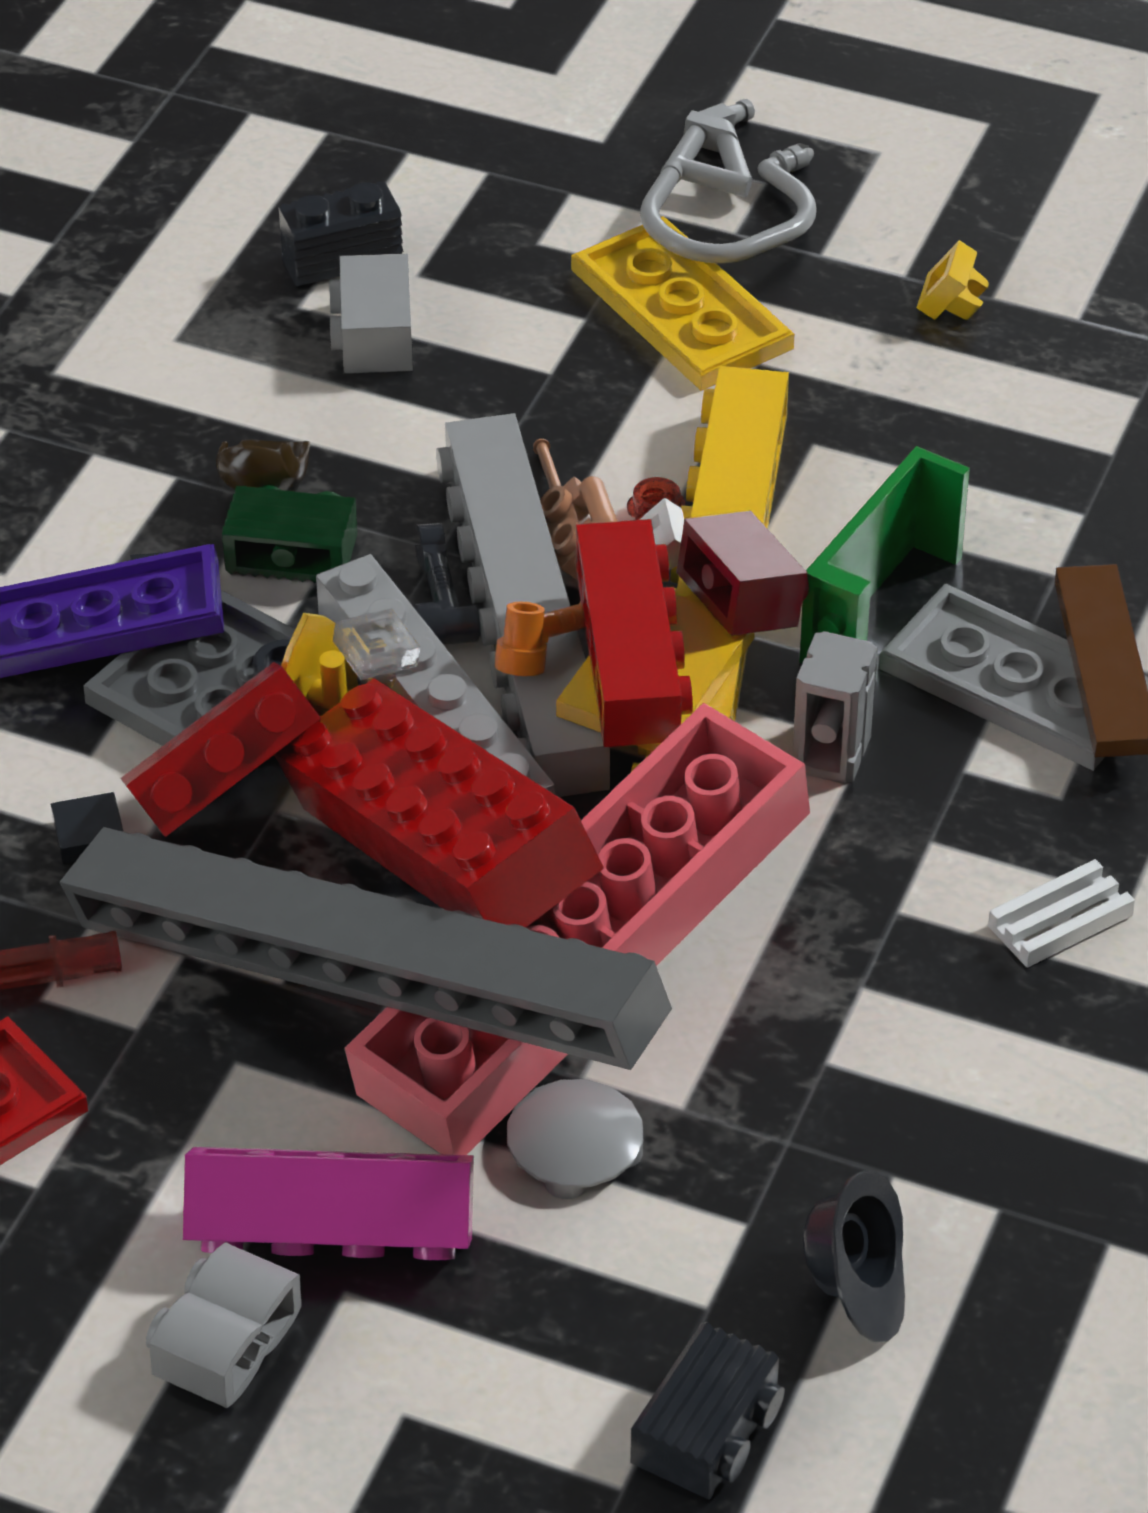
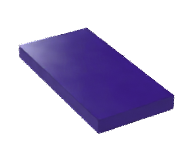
[0,544,224,678]

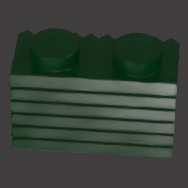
[222,485,358,584]

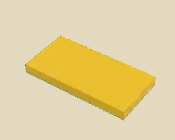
[571,216,795,391]

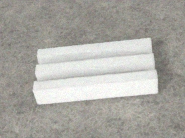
[988,859,1135,968]

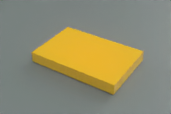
[556,594,755,752]

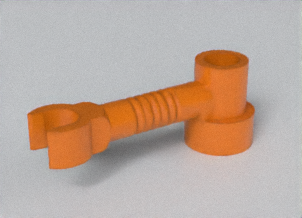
[494,601,585,676]

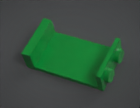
[799,446,970,664]

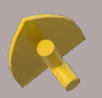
[274,613,358,756]

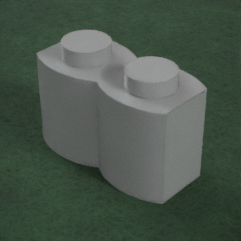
[146,1242,301,1408]

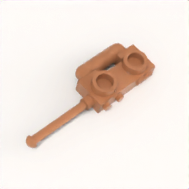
[533,439,618,580]

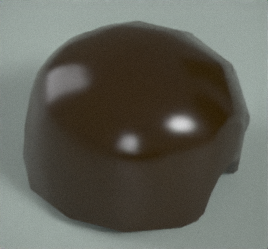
[216,440,310,491]

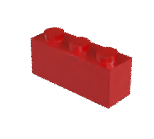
[120,662,321,837]

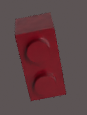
[676,511,809,636]

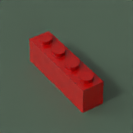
[576,519,693,747]

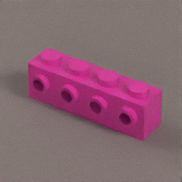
[183,1147,474,1260]

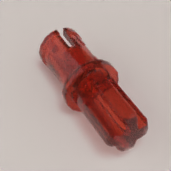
[0,930,122,990]

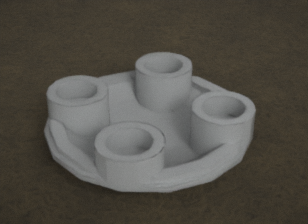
[507,1079,643,1199]

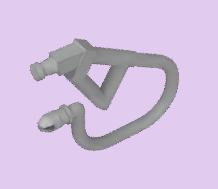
[640,99,816,263]

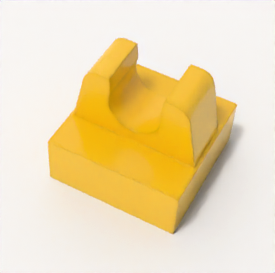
[916,240,989,320]

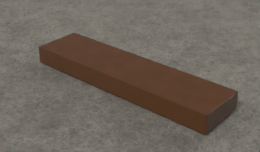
[1054,564,1148,758]

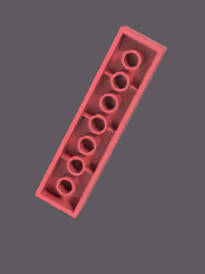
[344,703,810,1155]

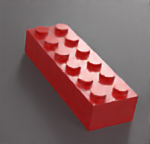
[274,678,604,928]

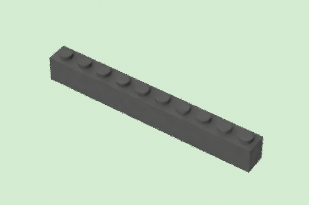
[60,827,672,1070]

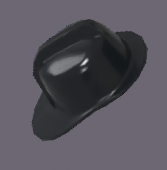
[803,1171,905,1342]

